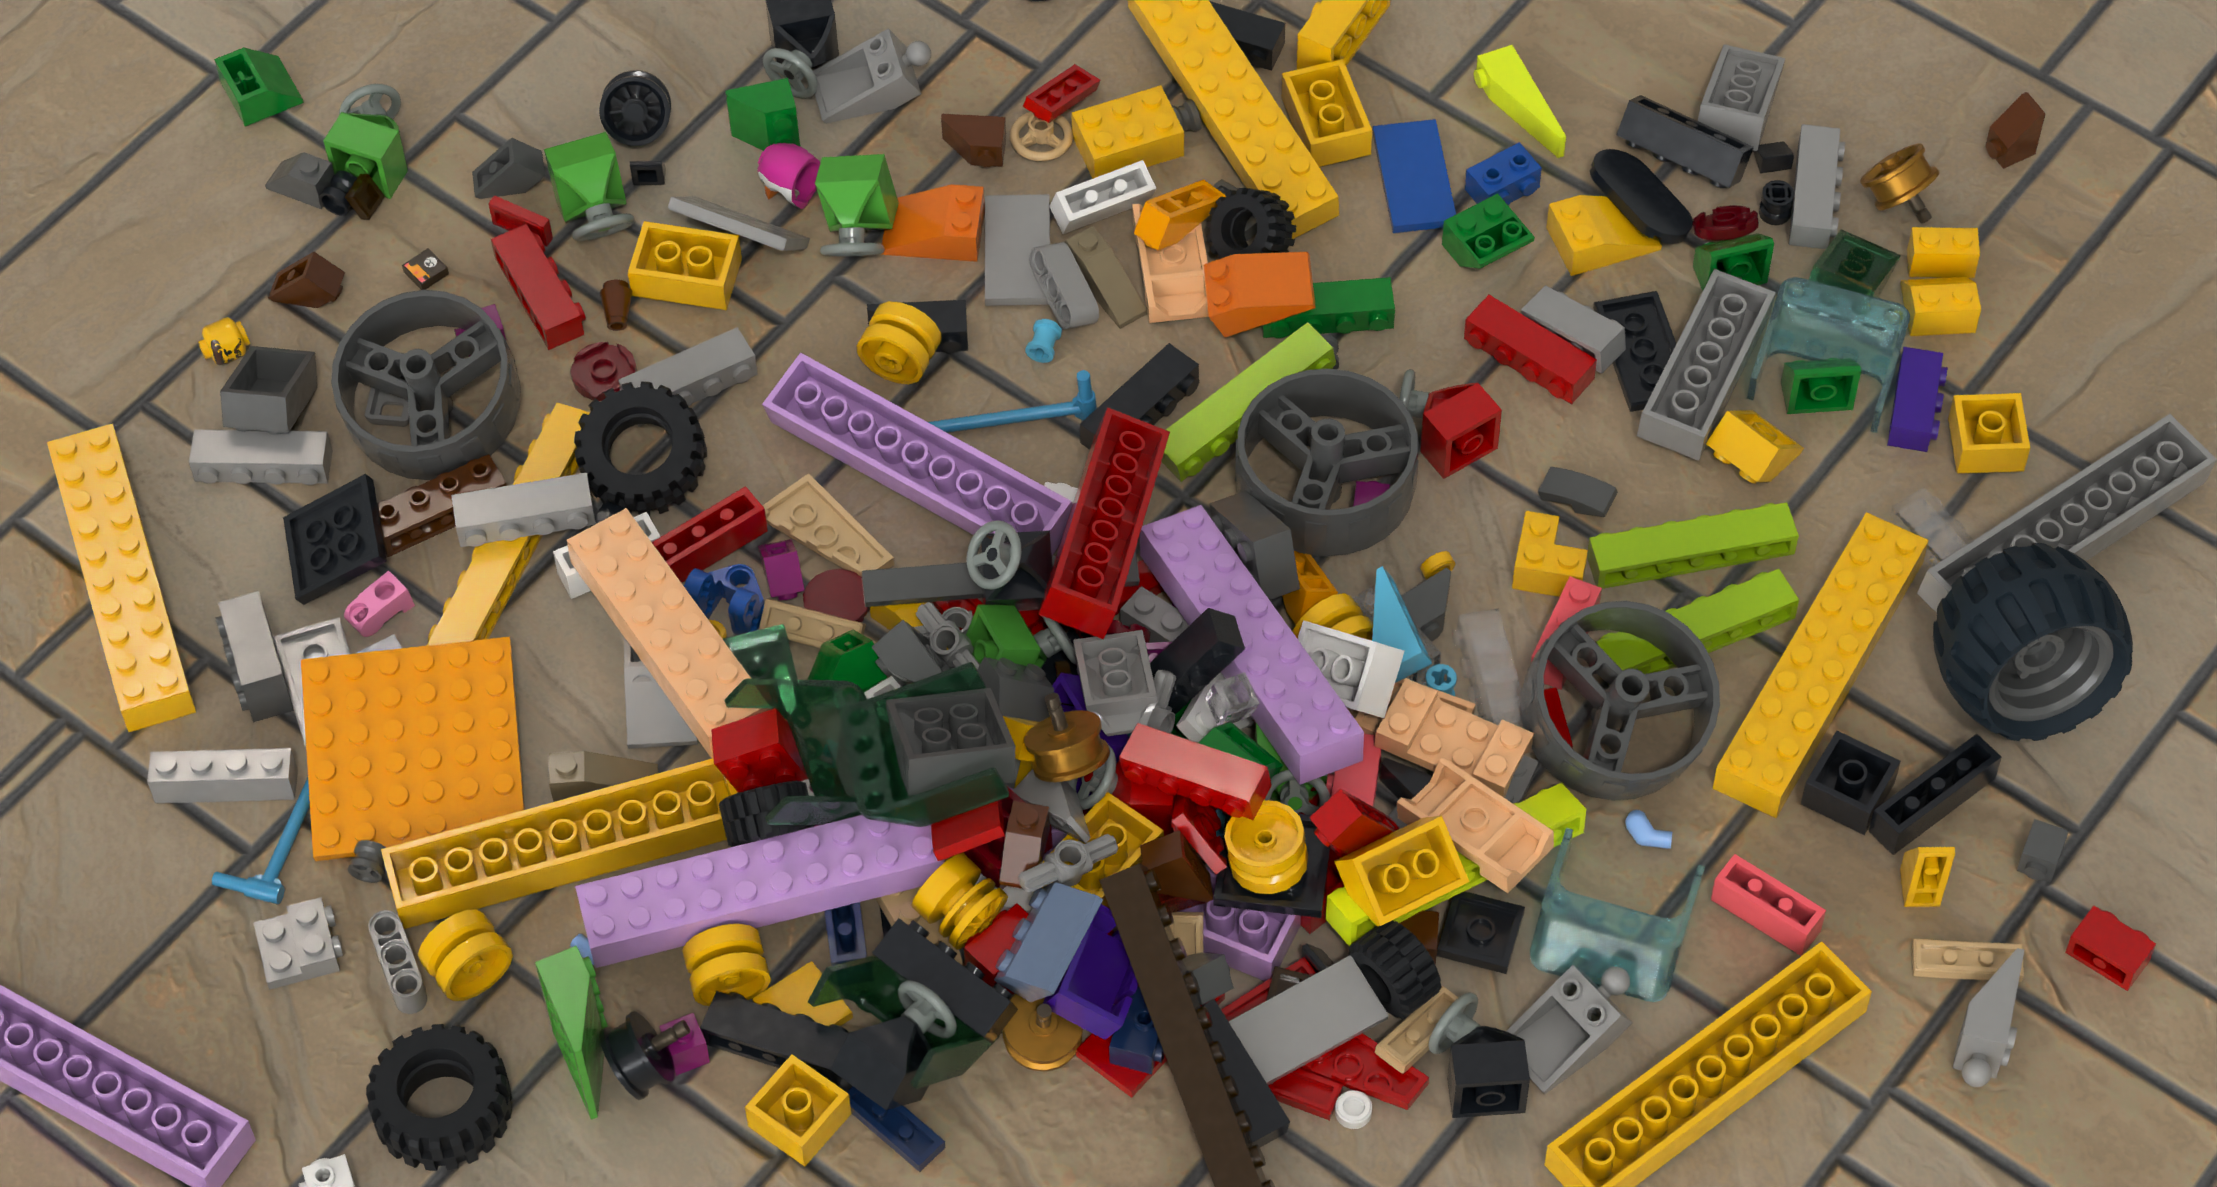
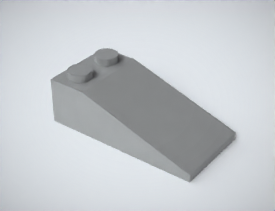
[1698,44,1786,151]

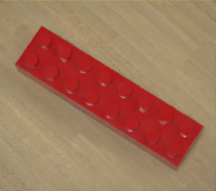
[1038,407,1170,640]

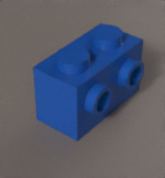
[1465,142,1542,205]

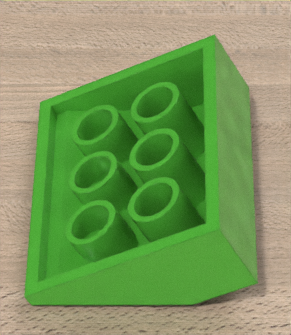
[535,946,608,1120]

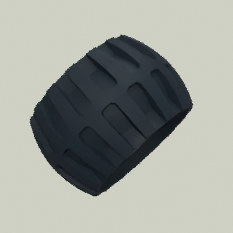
[1933,543,2133,741]

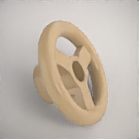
[1010,112,1073,161]

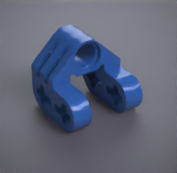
[684,564,764,640]

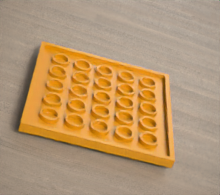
[301,636,525,861]

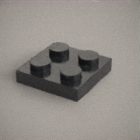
[1437,891,1525,974]

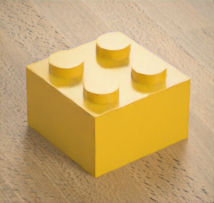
[1948,393,2030,473]
[745,1054,852,1167]

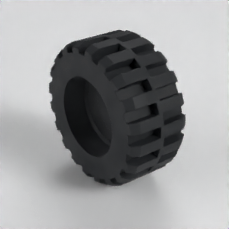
[574,381,707,516]
[366,1024,513,1171]

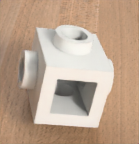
[299,1154,355,1187]

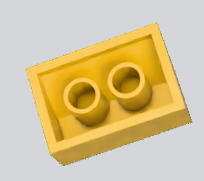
[1334,816,1469,926]

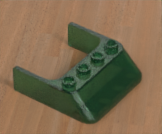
[842,662,1009,827]
[724,678,900,825]
[808,955,1002,1089]

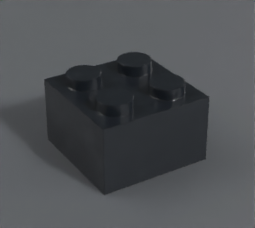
[1801,731,1901,835]

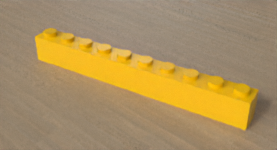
[426,402,590,646]

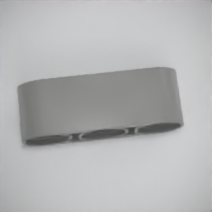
[1029,242,1099,329]
[368,910,427,1014]

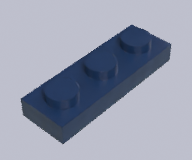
[847,1086,946,1172]

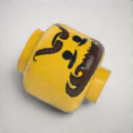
[198,317,250,365]

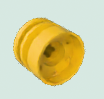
[911,852,1008,950]

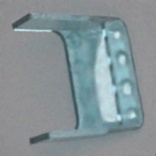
[1747,277,1910,433]
[1530,828,1705,1002]

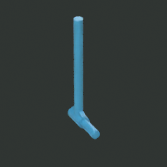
[928,370,1097,433]
[212,777,310,904]

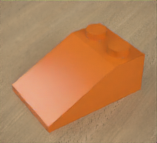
[881,184,985,262]
[1204,252,1316,337]

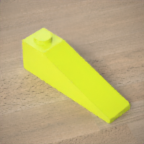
[1473,45,1566,158]

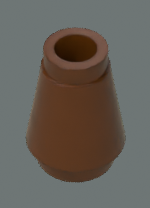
[600,279,632,331]

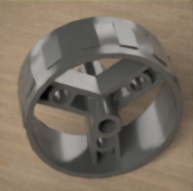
[331,290,521,480]
[1235,369,1419,556]
[1521,601,1720,801]

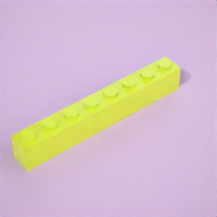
[1326,783,1587,946]

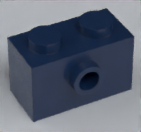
[1109,986,1165,1074]

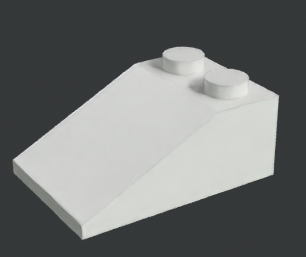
[1298,620,1405,718]

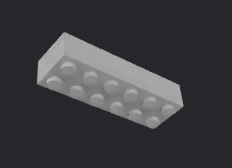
[1637,269,1776,461]

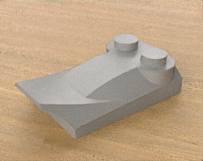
[1073,630,1158,736]

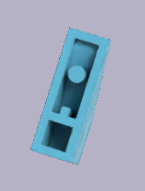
[1372,566,1432,683]

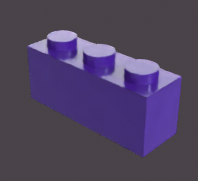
[1887,347,1948,452]

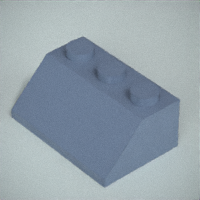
[994,882,1103,1003]

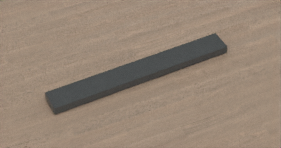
[862,549,1140,607]

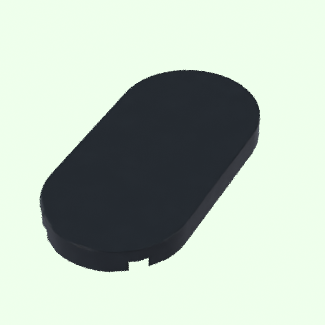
[1590,149,1693,244]

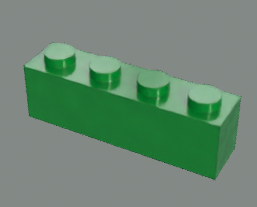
[1262,277,1395,338]

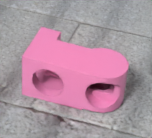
[344,570,415,637]

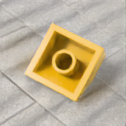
[1900,276,1981,336]
[1706,410,1804,484]

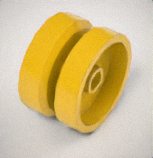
[856,301,941,384]
[1292,593,1373,641]
[1224,800,1308,894]
[418,909,513,1001]
[682,924,771,1006]

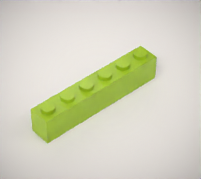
[1161,322,1336,482]
[1587,502,1799,589]
[1596,569,1799,685]

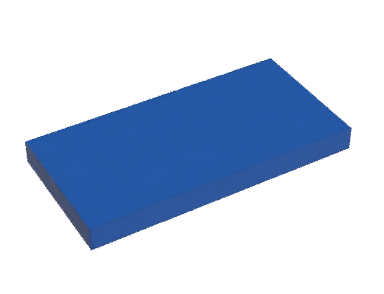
[1372,119,1456,233]

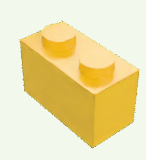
[1907,227,1980,278]

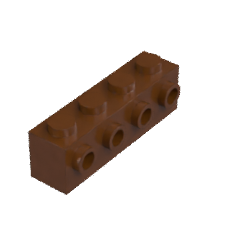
[377,454,507,557]

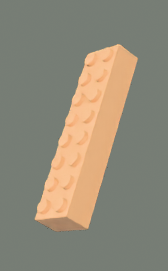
[567,508,771,758]

